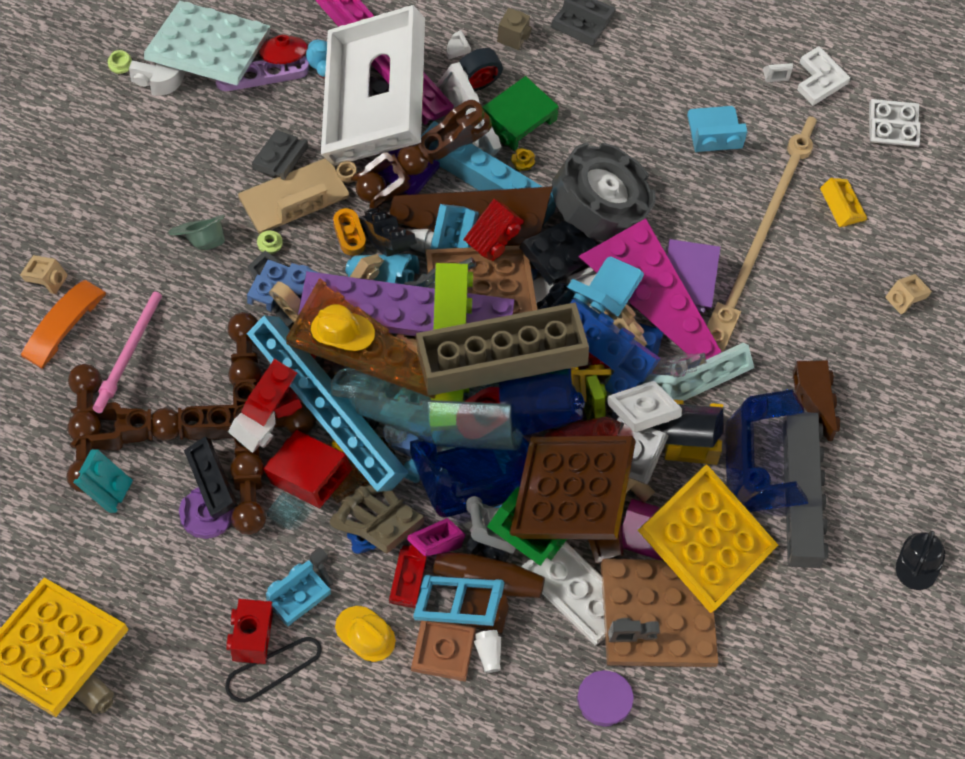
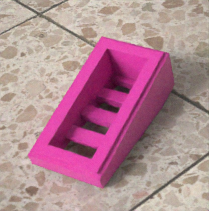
[407,518,466,556]

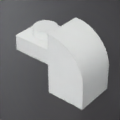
[129,60,186,96]

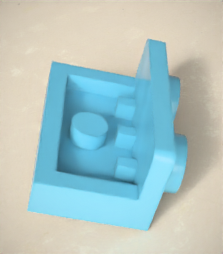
[431,204,479,249]
[266,560,331,627]

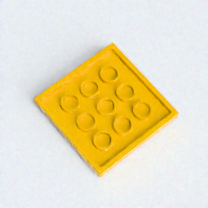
[637,464,778,613]
[0,577,129,717]

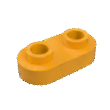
[333,208,366,256]

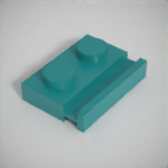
[73,450,133,513]

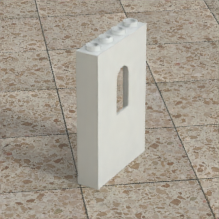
[321,5,425,166]

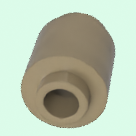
[74,674,114,714]

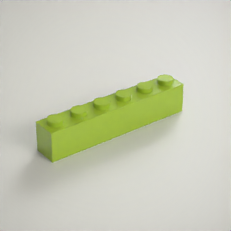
[430,263,473,426]

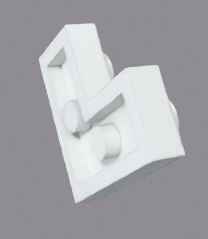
[797,46,850,106]

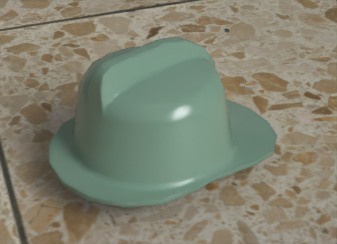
[168,214,225,250]

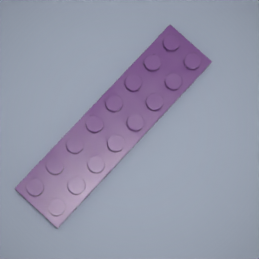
[298,271,514,336]

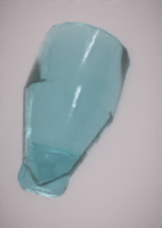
[331,365,529,451]

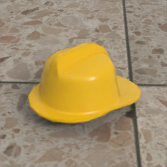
[311,304,375,351]
[335,606,396,662]

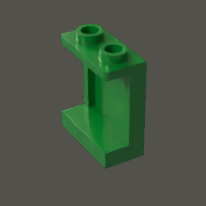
[482,76,559,151]
[487,487,567,566]

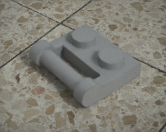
[466,496,516,554]

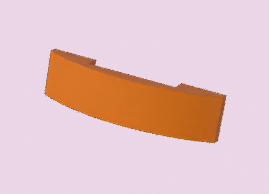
[21,280,106,369]

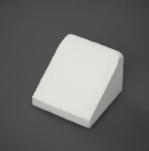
[763,63,793,82]

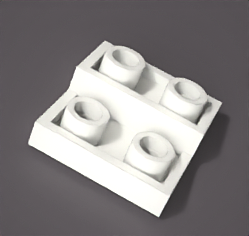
[869,99,921,147]

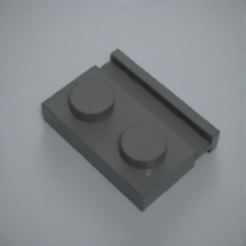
[252,130,308,180]

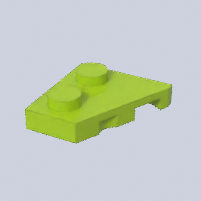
[581,375,607,436]

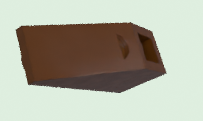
[792,360,840,441]

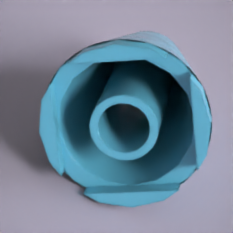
[345,254,420,286]

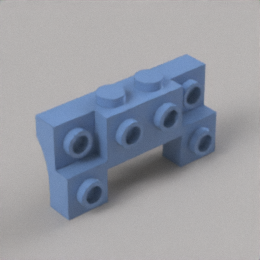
[247,260,319,312]

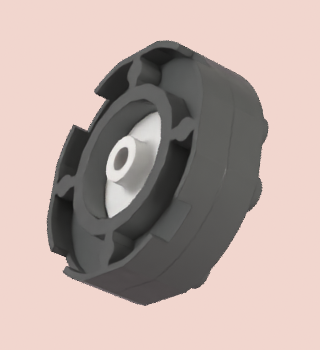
[552,142,656,241]

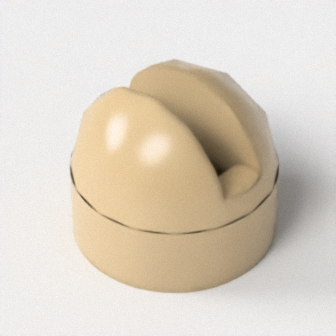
[337,161,357,184]

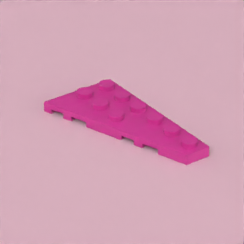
[579,218,722,364]

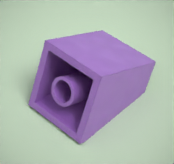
[665,239,720,313]

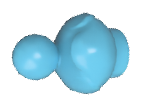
[306,39,327,78]

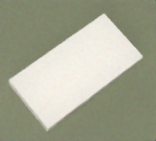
[521,542,605,646]

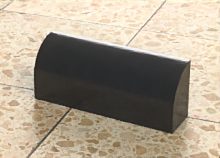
[609,404,724,448]

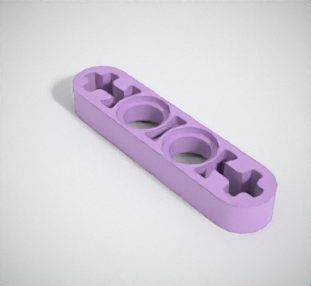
[215,56,309,91]

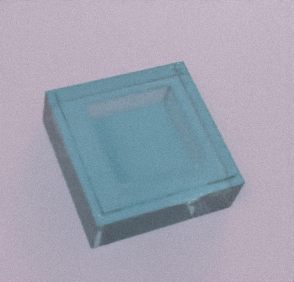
[267,492,305,530]

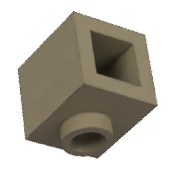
[497,7,532,50]

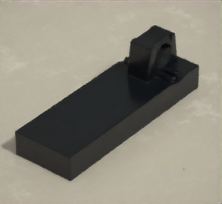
[184,436,238,519]

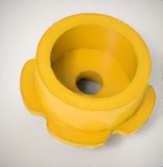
[511,148,535,171]

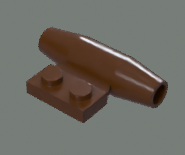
[433,552,545,635]

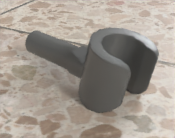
[309,547,333,587]

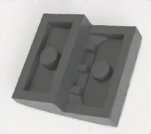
[551,0,616,47]

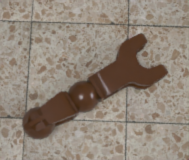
[351,100,492,210]

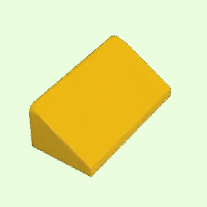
[820,178,867,227]

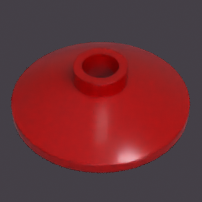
[259,35,308,64]

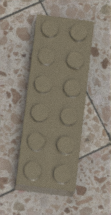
[416,302,589,396]

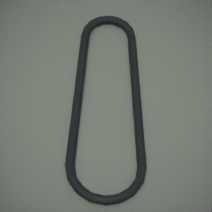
[225,637,322,703]

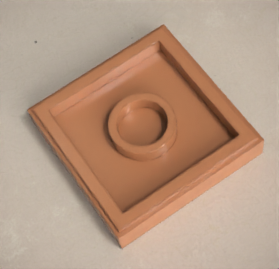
[411,621,476,682]

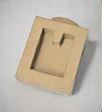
[350,254,384,280]
[20,255,68,294]
[886,274,932,314]

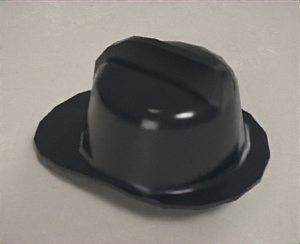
[895,531,946,590]

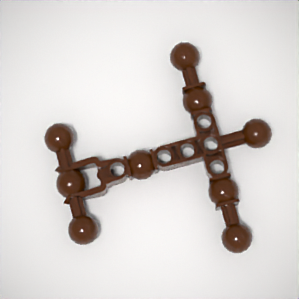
[66,312,317,535]

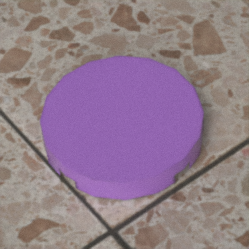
[179,488,233,539]
[577,670,634,727]

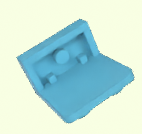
[687,106,747,152]
[567,256,644,317]

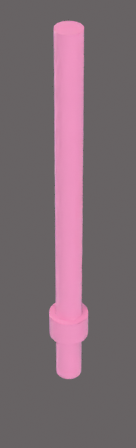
[93,292,162,413]

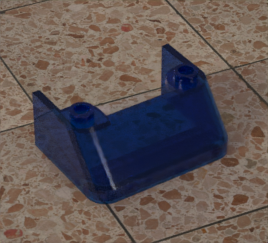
[725,389,808,512]

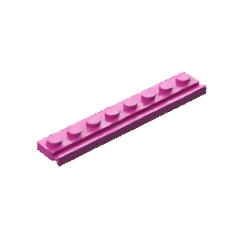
[315,0,454,125]

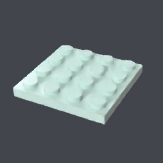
[144,1,270,85]

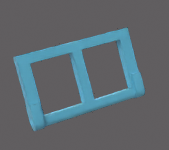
[413,575,504,626]

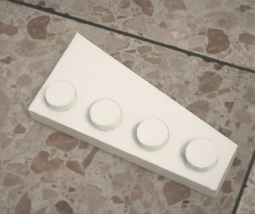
[436,62,502,157]

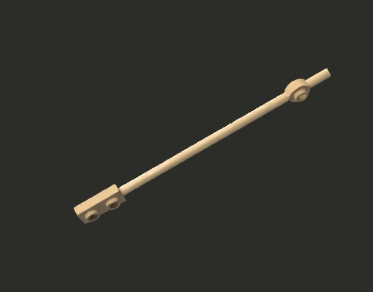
[707,116,817,352]

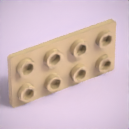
[238,158,349,234]

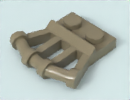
[330,485,424,554]

